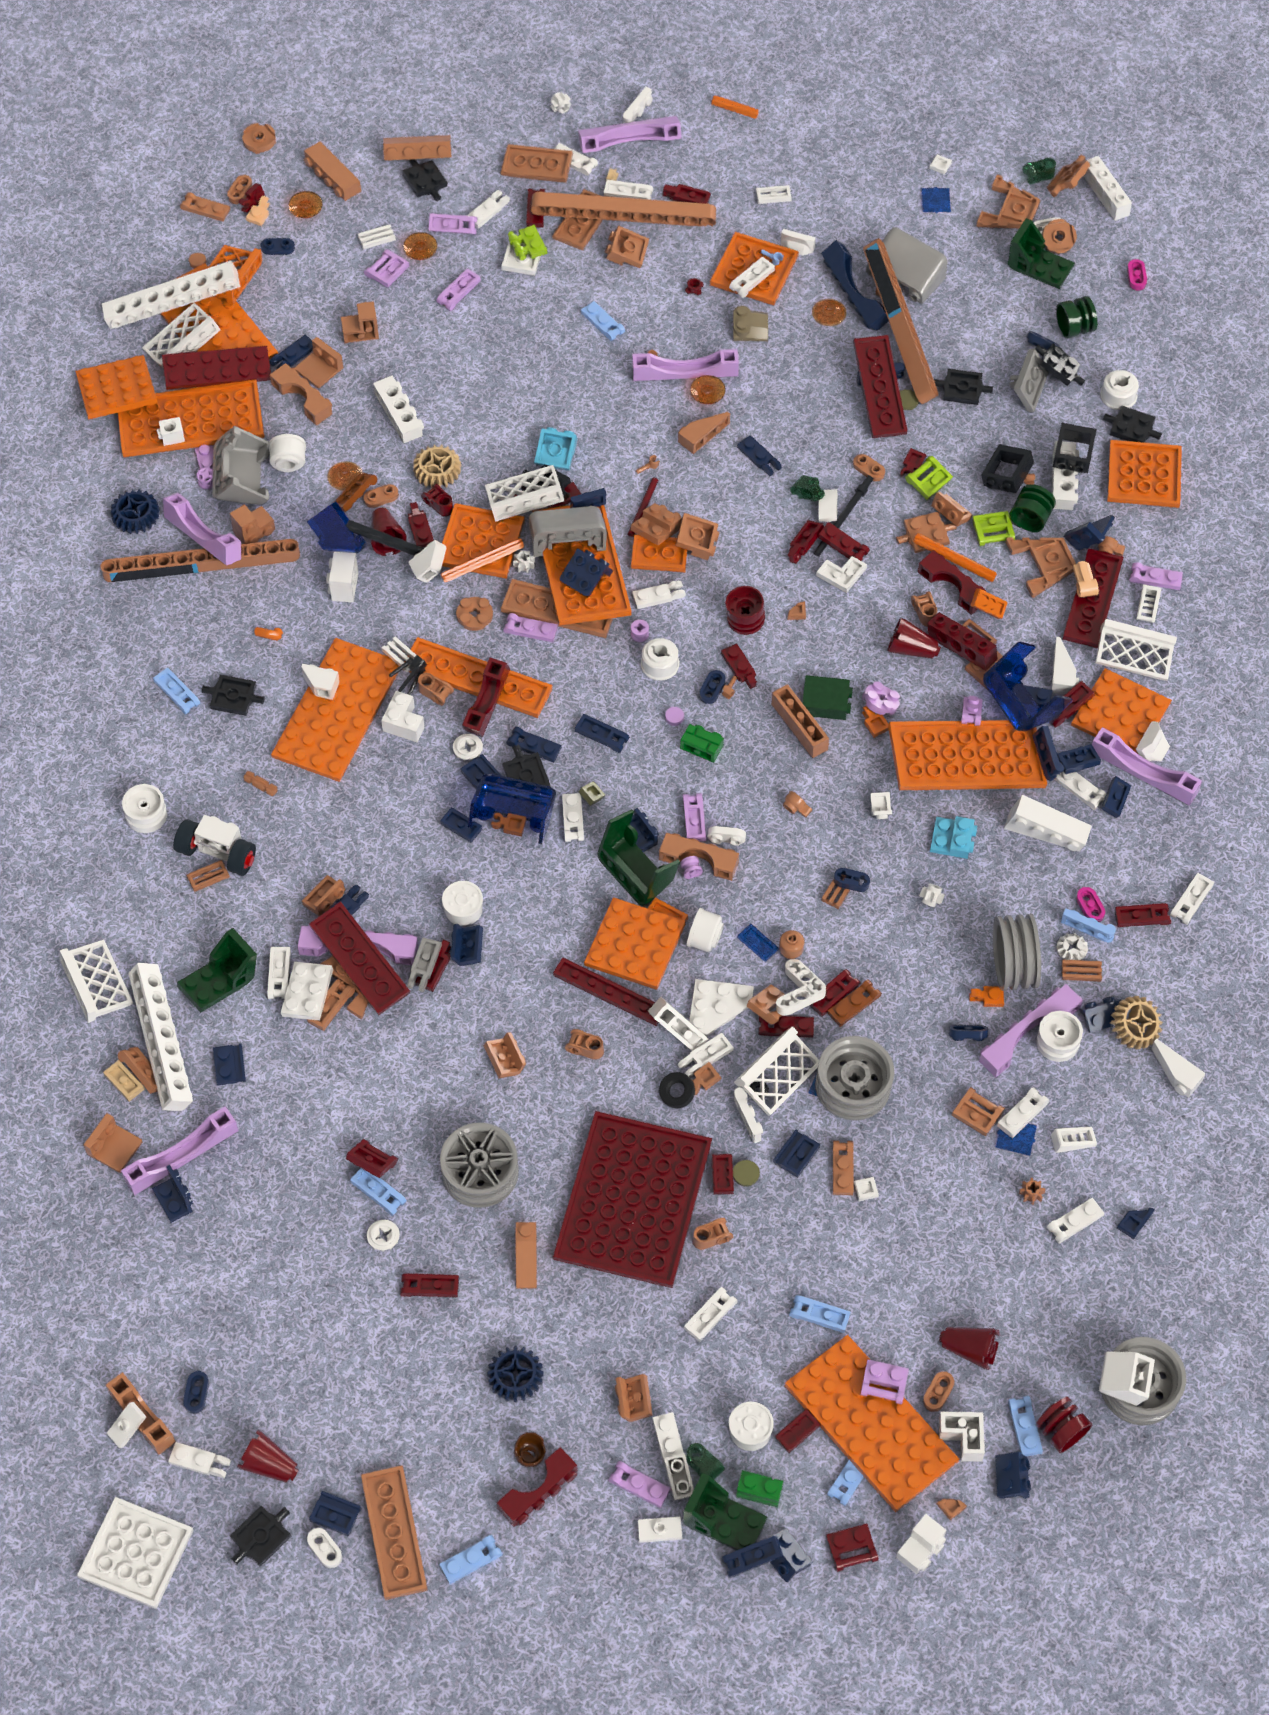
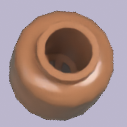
[779,930,805,959]

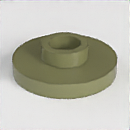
[900,389,919,410]
[733,1160,760,1186]

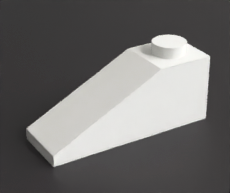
[1051,637,1079,694]
[648,997,708,1051]
[1152,1038,1205,1098]

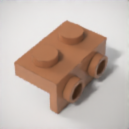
[931,492,973,527]
[302,875,346,916]
[483,1032,526,1078]
[615,1374,653,1422]

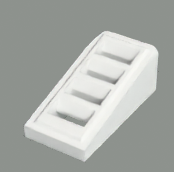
[1136,585,1162,623]
[1051,1127,1097,1153]

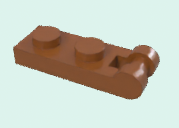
[332,472,377,512]
[827,979,882,1027]

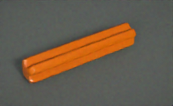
[712,95,759,119]

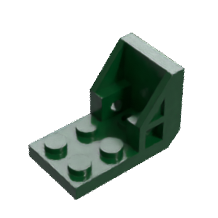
[1007,218,1075,289]
[177,928,257,1013]
[683,1472,767,1550]

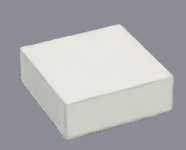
[929,154,952,175]
[854,1177,879,1201]

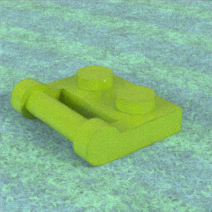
[905,456,953,500]
[972,511,1015,546]

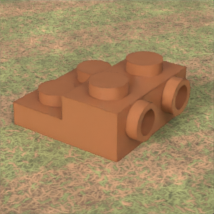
[605,225,649,268]
[631,503,682,545]
[675,513,720,560]

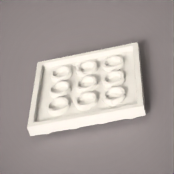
[77,1497,194,1609]

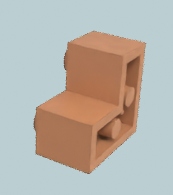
[341,301,379,343]
[230,504,275,544]

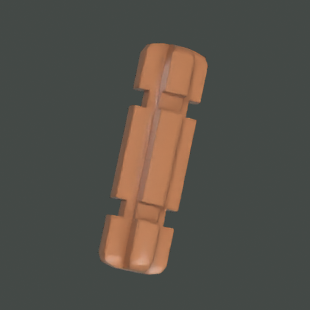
[243,771,278,796]

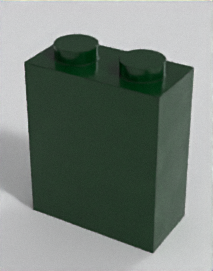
[802,675,853,720]

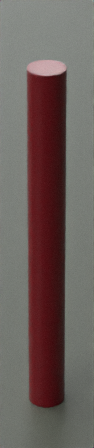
[627,478,658,537]

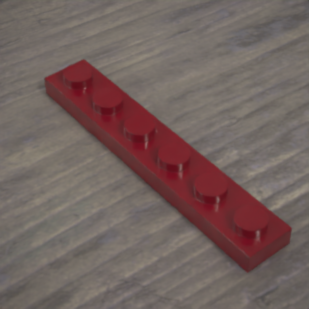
[553,957,659,1026]

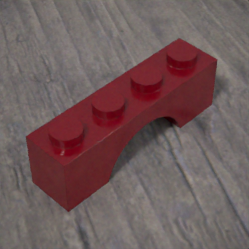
[918,550,986,615]
[462,657,510,737]
[496,1447,578,1527]

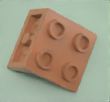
[294,337,343,388]
[83,1113,143,1173]

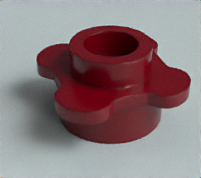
[685,278,704,295]

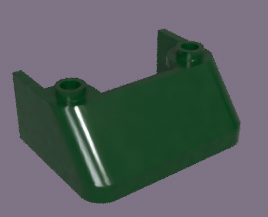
[597,809,680,906]

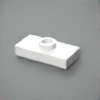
[107,1402,146,1448]
[638,1517,682,1543]

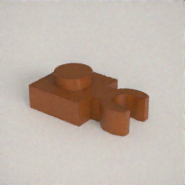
[491,813,527,837]

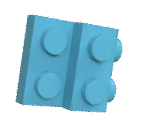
[534,427,578,471]
[930,816,977,859]

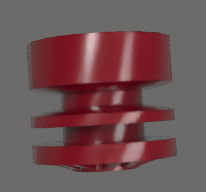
[725,586,765,635]
[1035,1396,1093,1453]

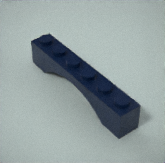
[821,240,889,331]

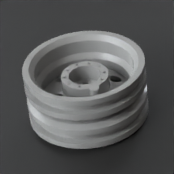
[993,914,1041,991]
[815,1036,894,1120]
[440,1123,519,1208]
[1101,1337,1186,1425]

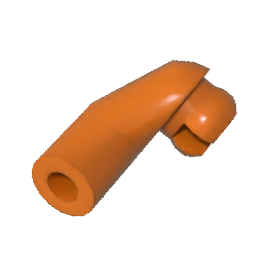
[254,627,283,641]

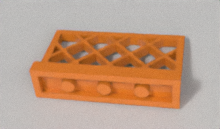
[208,245,262,305]

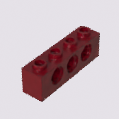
[927,612,998,671]

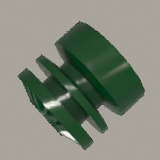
[1056,296,1098,339]
[1009,484,1056,533]

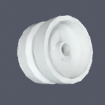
[122,784,167,833]
[1036,1011,1083,1062]

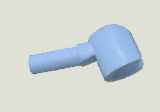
[761,250,783,266]

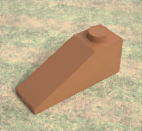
[678,412,730,454]
[516,1222,537,1289]

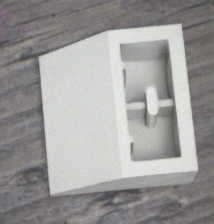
[1099,1352,1155,1406]

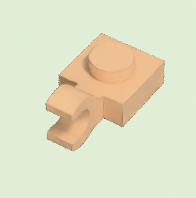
[246,196,270,226]

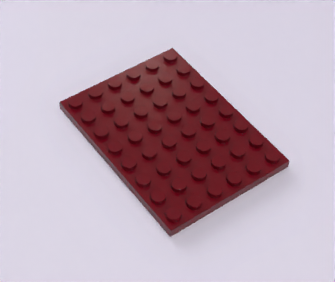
[553,1111,712,1288]

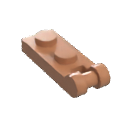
[180,192,230,222]
[307,979,355,1031]
[118,1047,158,1094]
[833,1140,854,1195]

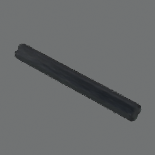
[346,520,424,556]

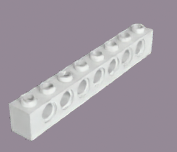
[102,261,240,329]
[128,963,193,1111]

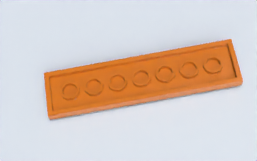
[402,637,553,718]

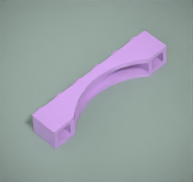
[578,116,681,153]
[632,349,739,381]
[163,493,241,565]
[1092,727,1202,806]
[298,925,418,965]
[979,984,1083,1078]
[121,1106,238,1195]

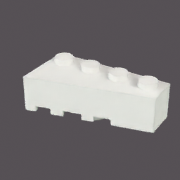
[1004,795,1092,852]

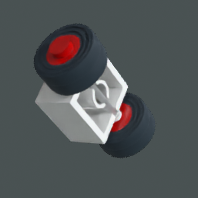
[173,815,256,876]

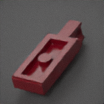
[663,184,711,204]
[408,502,434,548]
[787,520,824,564]
[721,643,757,689]
[415,939,451,992]

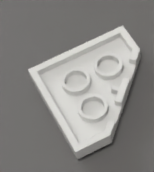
[689,979,754,1037]

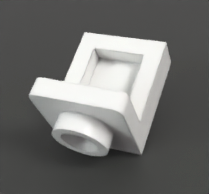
[870,792,892,819]

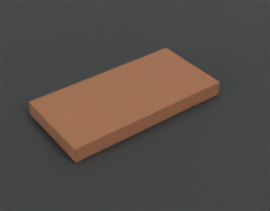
[500,144,573,183]
[553,189,603,251]

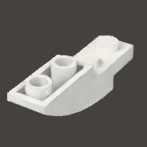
[652,1412,694,1501]

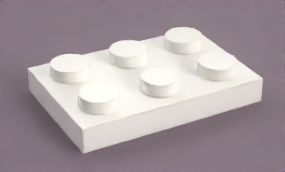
[281,962,333,1021]

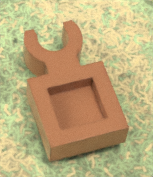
[692,1062,722,1096]

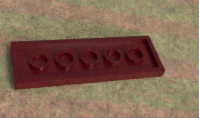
[853,335,908,438]
[162,346,271,390]
[1063,548,1124,648]
[309,902,410,1016]

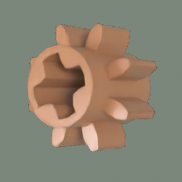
[1019,1178,1045,1205]

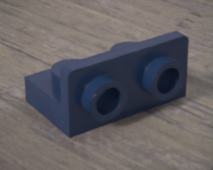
[1057,744,1101,774]

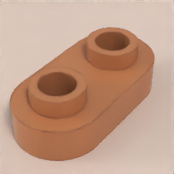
[227,175,253,204]
[853,454,885,481]
[364,484,399,508]
[923,1372,954,1412]

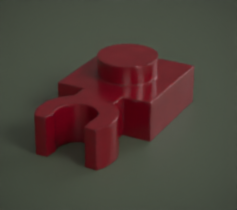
[238,183,266,213]
[900,448,927,477]

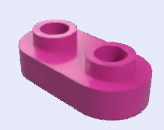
[1127,259,1147,291]
[1076,887,1105,922]

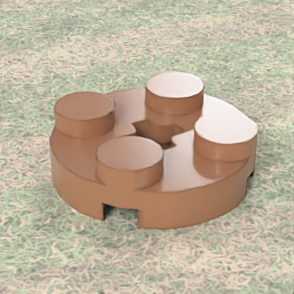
[242,123,276,154]
[1042,219,1077,254]
[456,597,493,631]

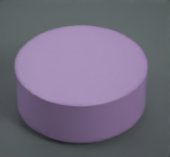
[665,707,684,726]

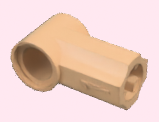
[1073,561,1099,598]

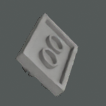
[1009,349,1049,412]

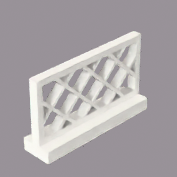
[142,303,221,369]
[485,465,564,522]
[1095,619,1177,681]
[60,940,133,1023]
[734,1026,819,1116]

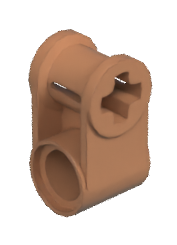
[911,591,938,626]
[418,673,454,706]
[565,1029,604,1060]
[693,1218,733,1250]

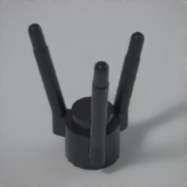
[389,655,428,695]

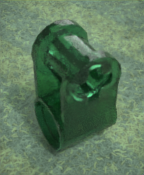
[1022,158,1056,185]
[790,475,825,501]
[686,1443,725,1480]

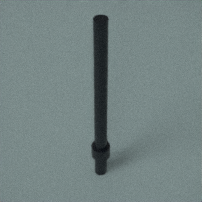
[813,475,873,557]

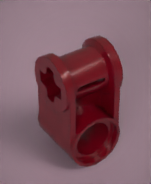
[421,484,453,517]

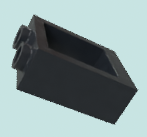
[1053,422,1097,474]
[981,444,1034,494]

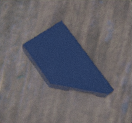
[1117,1208,1155,1240]

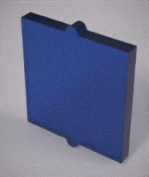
[921,187,951,213]
[996,1124,1037,1156]

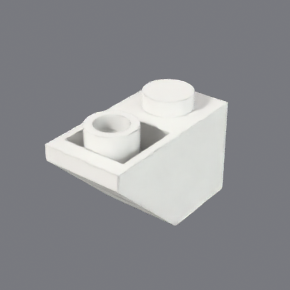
[409,540,446,583]
[301,664,340,700]

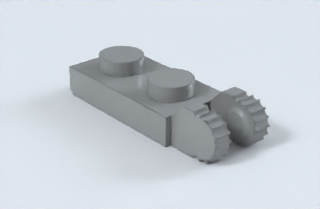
[407,937,442,992]

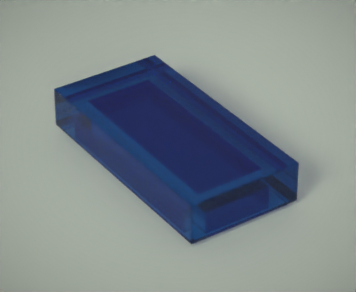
[737,924,779,962]

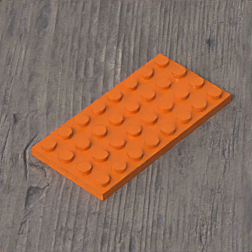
[160,263,278,360]
[118,379,265,457]
[532,505,632,626]
[271,638,399,782]
[888,720,1047,791]
[784,1334,960,1513]

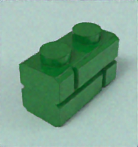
[680,724,724,763]
[736,1470,784,1508]

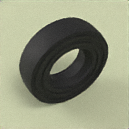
[659,1072,695,1108]

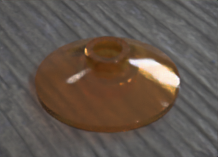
[289,191,323,218]
[403,232,438,260]
[812,299,847,326]
[690,375,725,404]
[328,461,363,491]

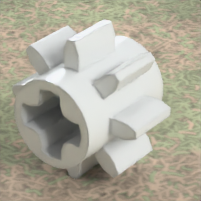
[550,92,571,113]
[513,550,535,573]
[919,884,945,907]

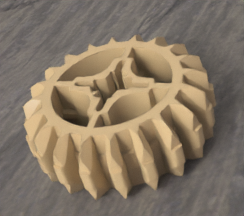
[413,444,461,488]
[1110,996,1163,1050]

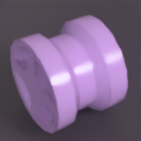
[196,467,213,489]
[631,620,649,642]
[680,856,703,879]

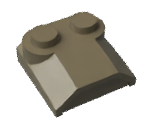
[733,306,768,341]

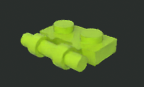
[507,225,547,261]

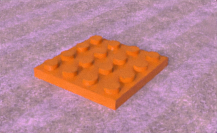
[710,232,799,306]
[75,355,158,420]
[1107,440,1182,508]
[442,503,525,579]
[1071,668,1172,754]
[584,897,686,990]

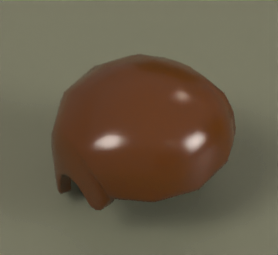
[514,1432,546,1467]

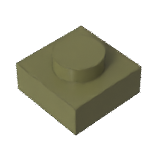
[578,781,605,806]

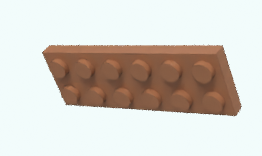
[501,579,613,638]
[361,1465,428,1600]

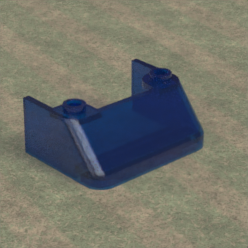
[307,501,368,553]
[983,641,1073,732]
[468,774,556,844]

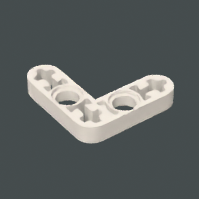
[776,959,826,1016]

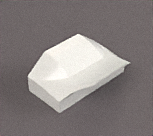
[780,229,816,256]
[1136,721,1170,761]

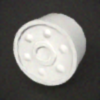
[1100,370,1139,410]
[268,434,306,472]
[641,638,679,680]
[442,881,483,926]
[687,908,724,952]
[729,1402,774,1451]

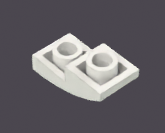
[819,489,838,522]

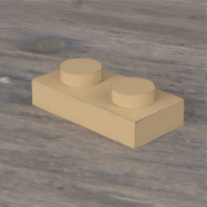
[103,1060,145,1102]

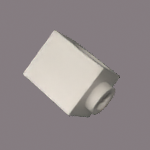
[157,417,185,446]

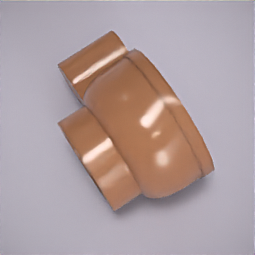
[1098,536,1125,556]
[783,791,812,818]

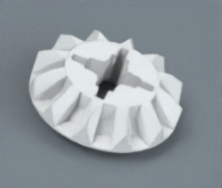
[453,734,483,761]
[1057,933,1088,960]
[367,1220,400,1252]

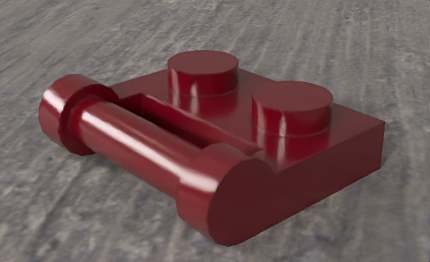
[346,1139,398,1178]
[826,1524,879,1572]

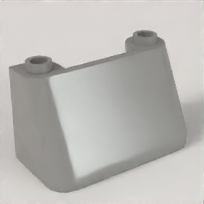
[866,227,948,304]
[212,426,270,505]
[529,506,607,557]

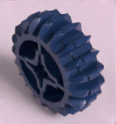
[110,489,160,535]
[487,1345,544,1403]

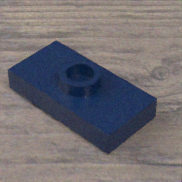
[570,488,606,508]

